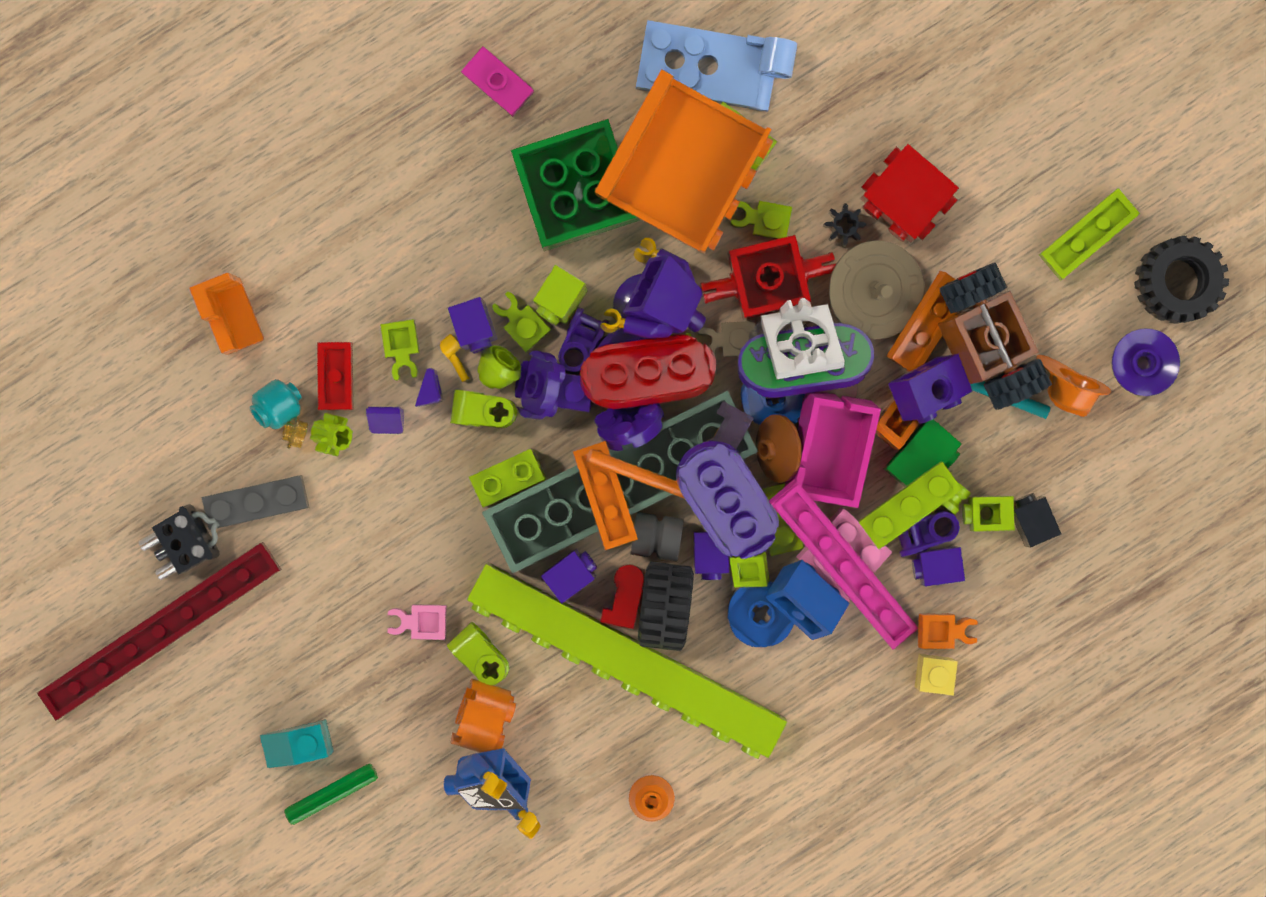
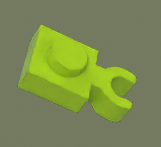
[730,200,792,239]
[492,292,551,353]
[380,319,420,381]

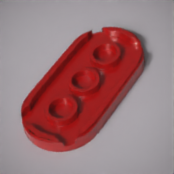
[580,335,716,409]

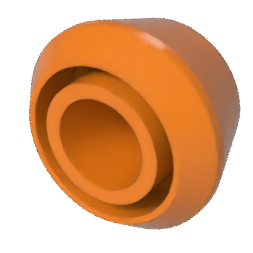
[629,775,675,822]

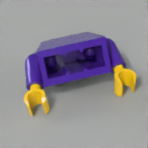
[600,238,706,338]

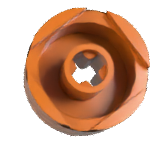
[450,678,516,753]

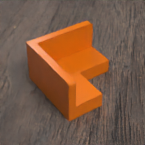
[189,273,264,355]

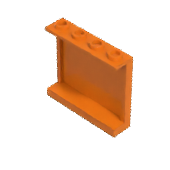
[595,69,773,254]

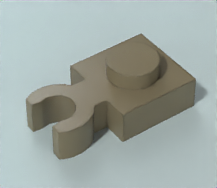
[698,321,756,357]

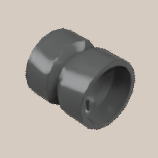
[630,512,684,562]

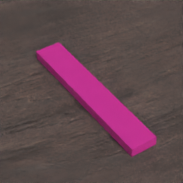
[769,479,918,650]

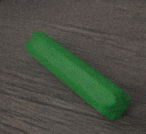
[284,764,378,825]

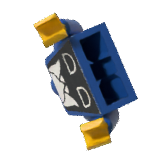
[444,749,541,839]

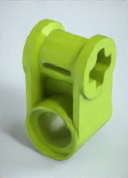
[450,390,517,428]
[447,622,510,685]

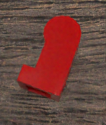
[600,564,644,629]

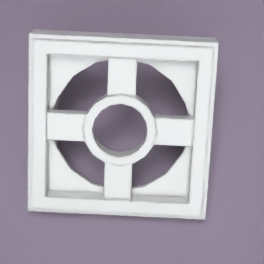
[761,298,845,380]

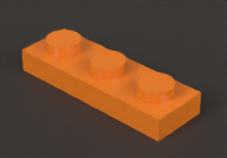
[886,271,957,372]
[573,441,638,550]

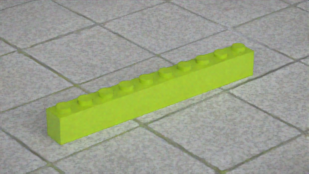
[467,562,787,759]

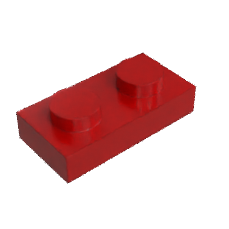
[317,342,354,410]

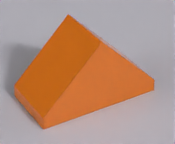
[875,399,919,450]

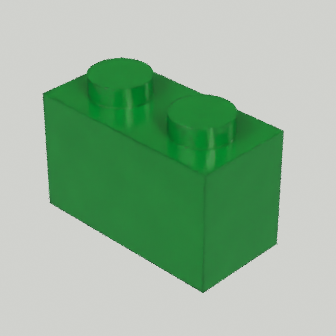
[883,419,962,487]

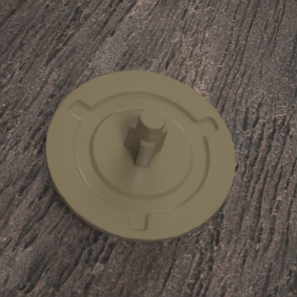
[829,241,924,339]

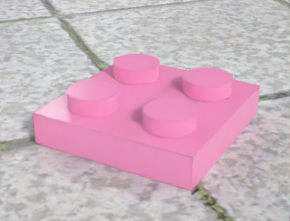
[796,507,892,602]

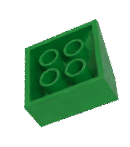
[511,119,640,252]

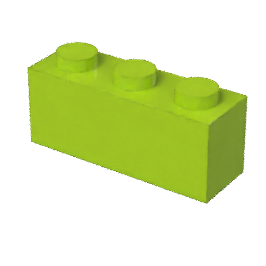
[533,265,588,326]

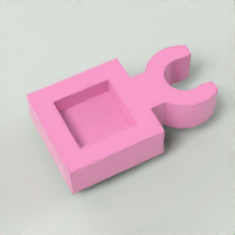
[387,604,447,640]

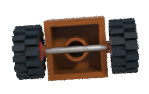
[938,262,1052,410]

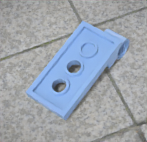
[636,20,798,112]

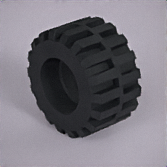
[1134,236,1229,324]
[637,561,694,651]

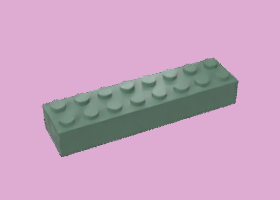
[482,391,758,574]

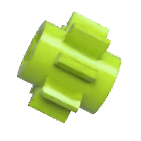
[310,413,353,457]

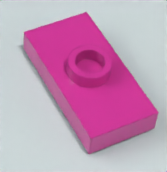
[461,46,534,117]

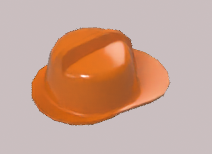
[1036,354,1112,417]

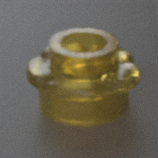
[282,417,308,449]

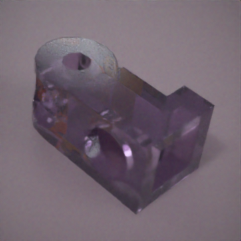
[706,401,753,449]

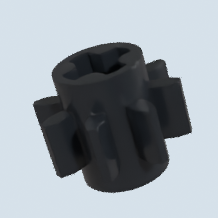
[823,203,867,247]

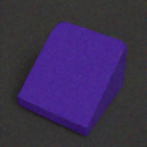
[415,368,444,407]
[366,407,404,434]

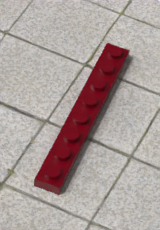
[37,542,282,721]

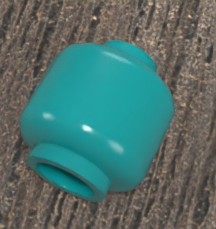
[249,379,302,430]

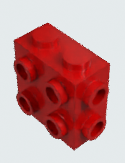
[860,144,959,243]

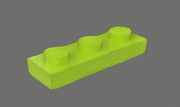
[1039,188,1140,281]
[859,461,963,550]

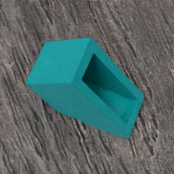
[260,719,334,768]

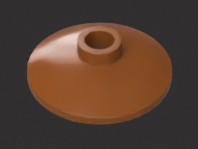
[756,414,802,483]

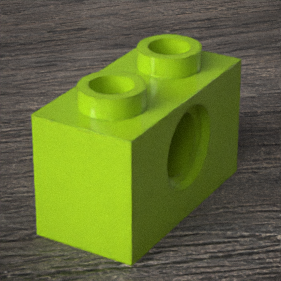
[469,448,547,508]

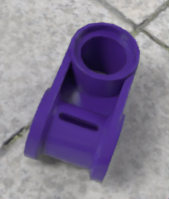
[558,307,610,375]
[898,510,960,557]

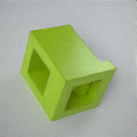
[962,496,1015,532]

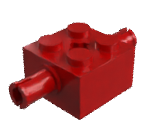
[700,235,836,320]

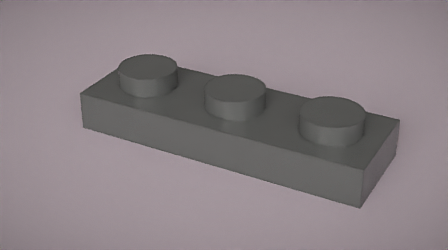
[202,475,309,530]

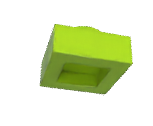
[730,552,770,587]

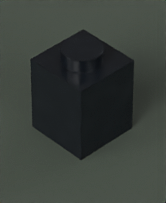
[1014,493,1062,548]

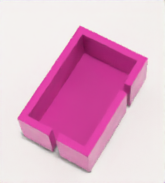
[785,391,881,508]

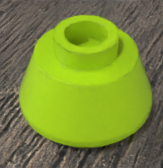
[477,345,521,389]

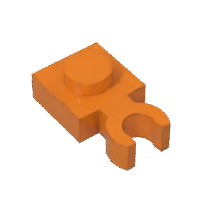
[918,613,978,649]

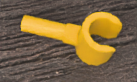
[440,334,469,382]

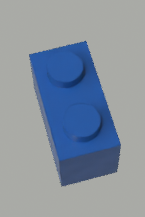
[765,560,850,640]

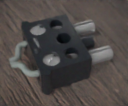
[139,504,220,580]

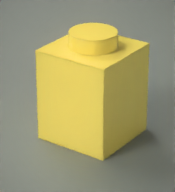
[915,654,958,696]

